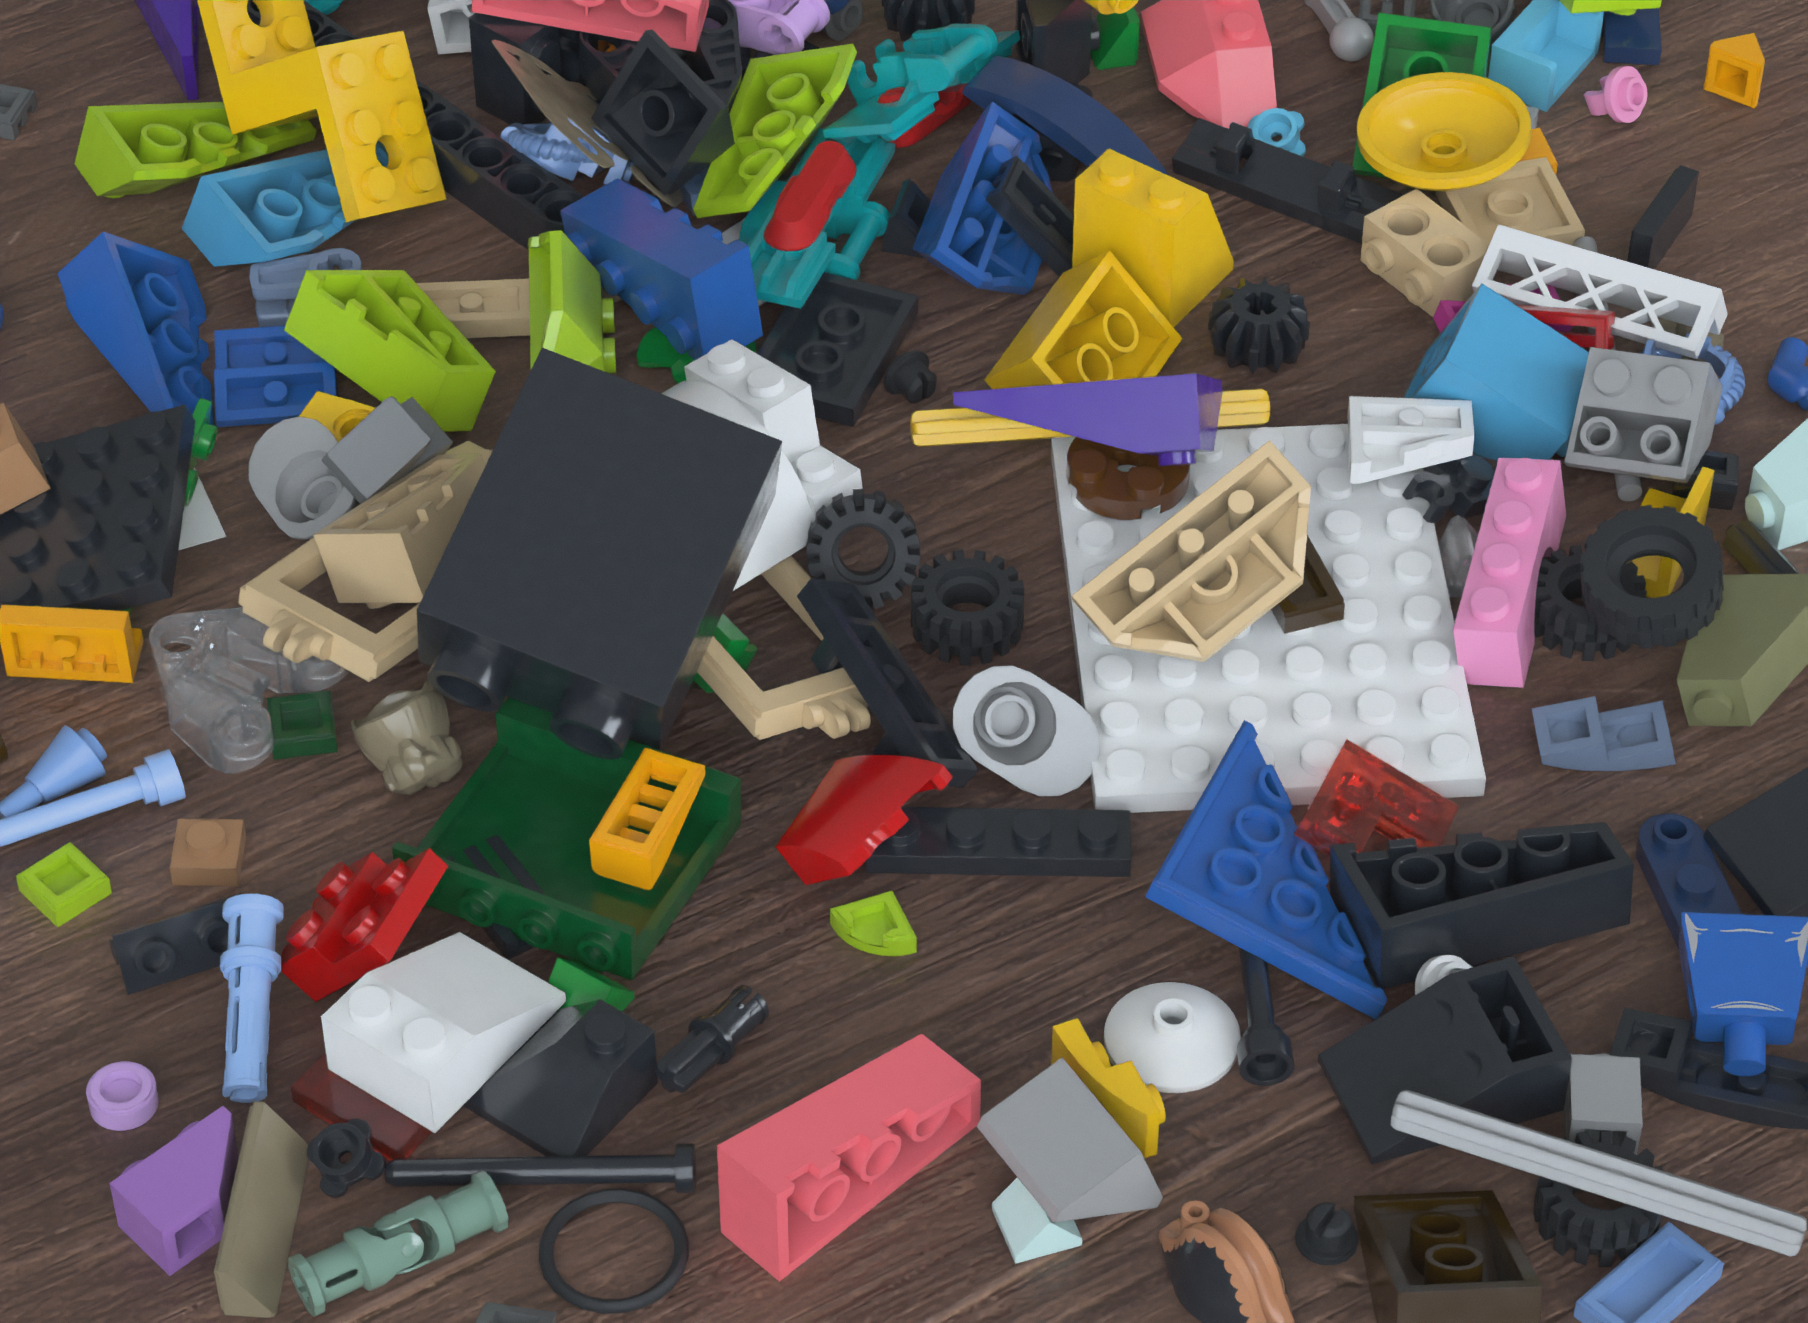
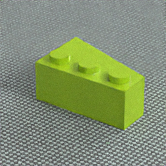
[284,270,496,432]

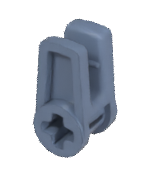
[249,248,362,327]

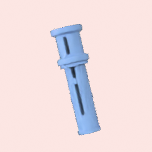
[220,894,284,1103]

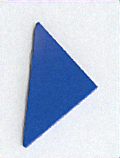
[1145,720,1388,1020]

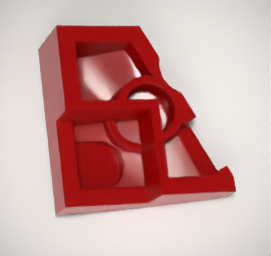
[775,755,953,885]

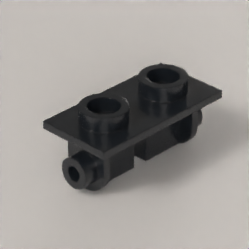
[109,893,242,995]

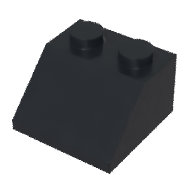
[1015,0,1100,84]

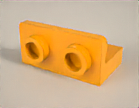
[0,605,144,683]

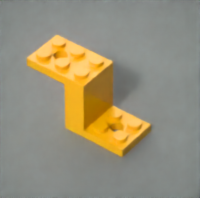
[197,0,446,222]

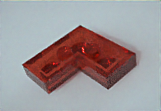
[1294,739,1459,856]

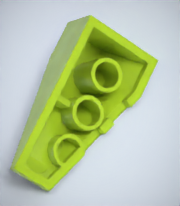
[693,43,857,218]

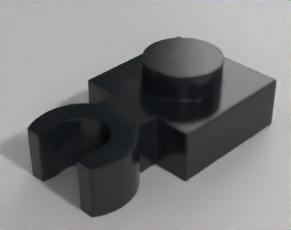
[1402,451,1494,523]

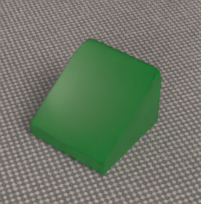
[1090,7,1140,70]

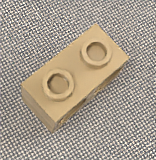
[1360,189,1490,317]

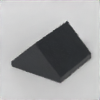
[591,29,735,196]

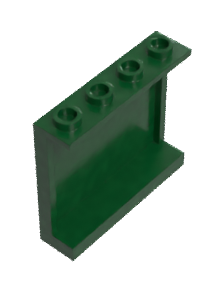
[392,697,741,981]

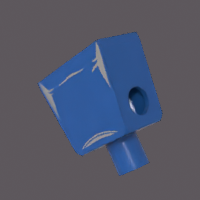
[1679,912,1808,1076]

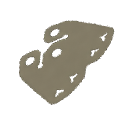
[491,40,684,207]

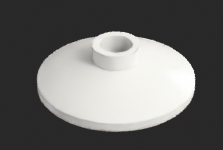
[1104,982,1241,1093]

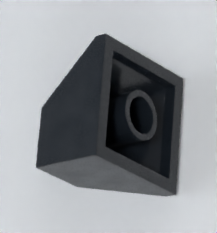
[464,999,658,1156]

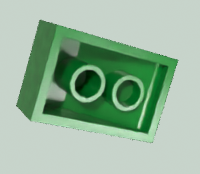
[1352,13,1491,179]

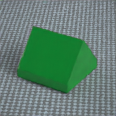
[548,957,635,1011]

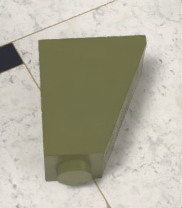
[1677,574,1808,726]

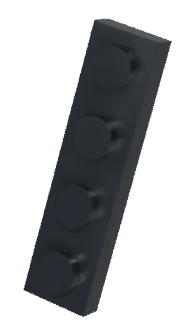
[866,807,1131,877]

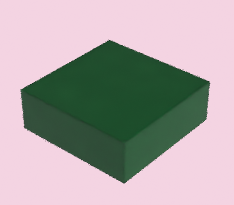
[266,690,338,760]

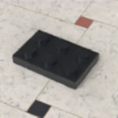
[757,272,918,427]

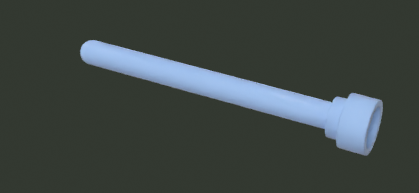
[0,749,186,847]

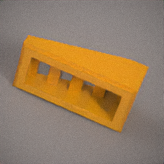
[589,748,706,890]

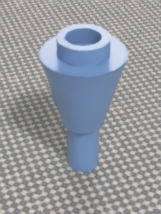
[0,725,107,819]

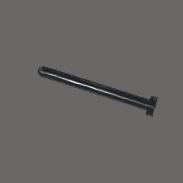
[385,1143,696,1193]

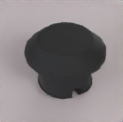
[884,350,937,403]
[1295,1202,1359,1265]

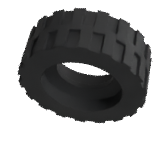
[1580,505,1724,649]

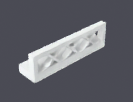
[1472,224,1728,359]

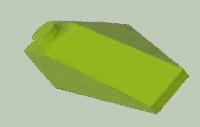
[74,102,317,198]

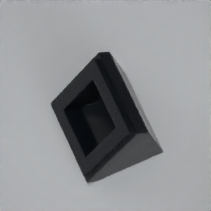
[881,179,931,258]
[1671,451,1739,510]

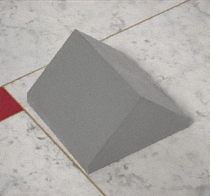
[976,1058,1163,1223]

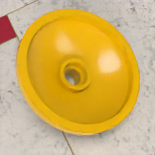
[1357,72,1531,191]

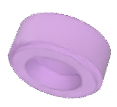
[86,1061,159,1131]

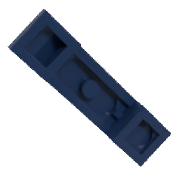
[962,56,1169,176]

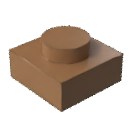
[170,819,246,886]

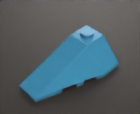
[182,141,388,267]

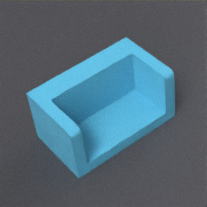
[1488,0,1604,112]

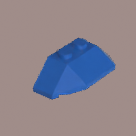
[912,101,1053,295]

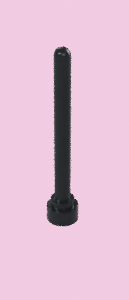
[1237,947,1294,1086]

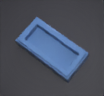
[1573,1222,1724,1323]

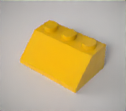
[984,250,1183,389]

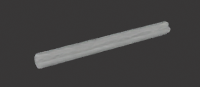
[1391,1090,1807,1257]

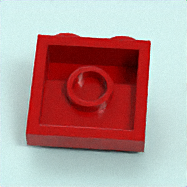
[281,848,449,1002]

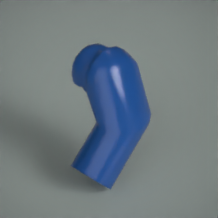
[1768,337,1808,411]

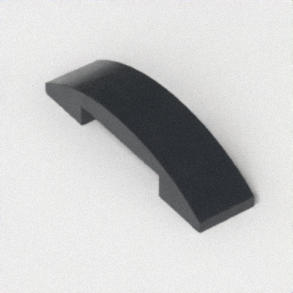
[1609,1008,1808,1130]

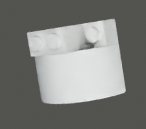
[661,339,863,591]

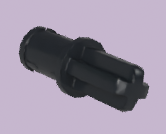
[655,985,769,1093]

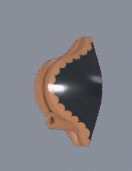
[1158,1200,1295,1323]

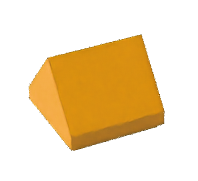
[1703,33,1765,109]

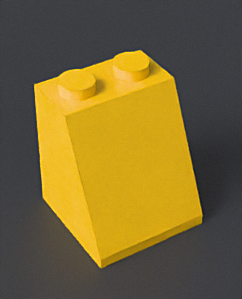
[1072,148,1234,327]

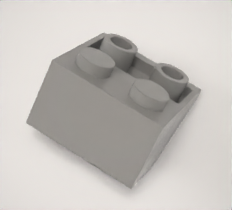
[1564,347,1723,483]

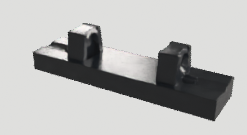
[1172,118,1402,244]
[797,578,979,788]

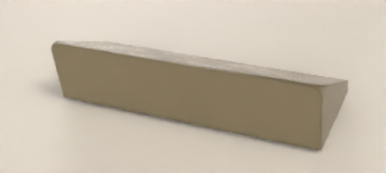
[214,1101,309,1318]

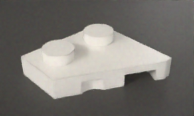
[1347,396,1474,484]

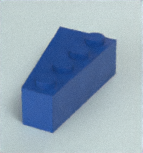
[560,178,763,360]

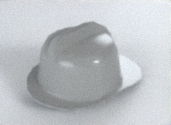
[249,417,360,540]
[953,665,1100,796]

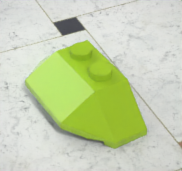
[528,230,616,374]

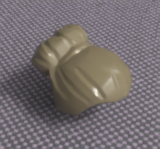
[351,680,463,795]

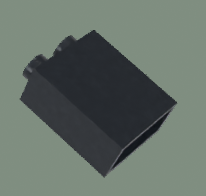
[417,347,782,760]

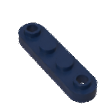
[1636,813,1742,950]

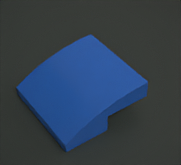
[214,326,338,427]

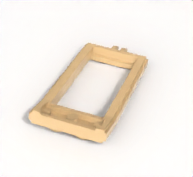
[238,441,493,682]
[697,556,871,740]

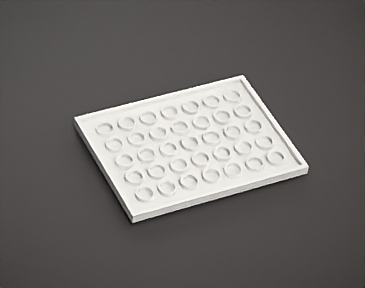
[1051,424,1486,813]

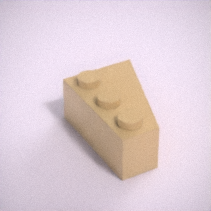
[313,453,485,609]

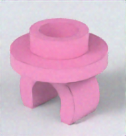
[1583,66,1647,123]

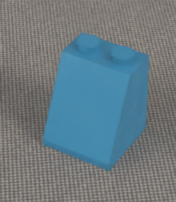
[1403,283,1589,461]

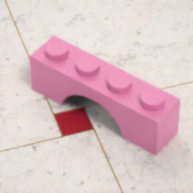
[1453,458,1567,688]

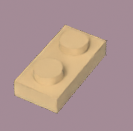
[416,278,530,338]

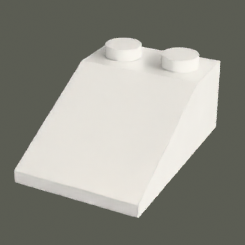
[321,932,566,1133]

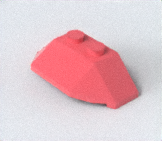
[1140,0,1277,129]

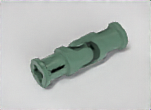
[288,1170,509,1317]

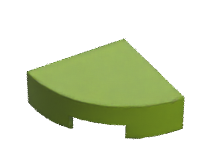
[830,890,917,956]

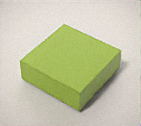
[16,842,112,928]

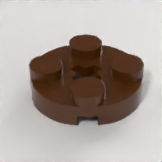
[1066,437,1190,520]

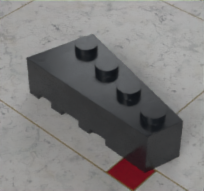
[1330,822,1634,989]

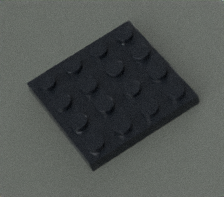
[0,404,196,611]

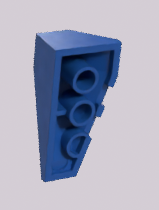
[57,231,214,425]

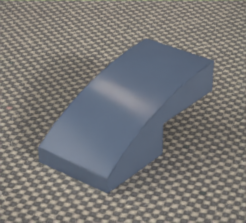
[1532,696,1676,771]

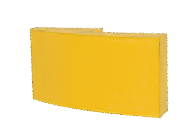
[1051,1018,1166,1158]

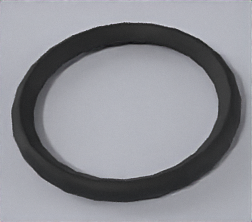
[539,1189,689,1314]

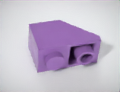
[109,1106,239,1276]

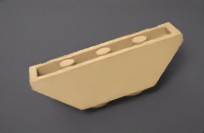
[1072,440,1311,662]

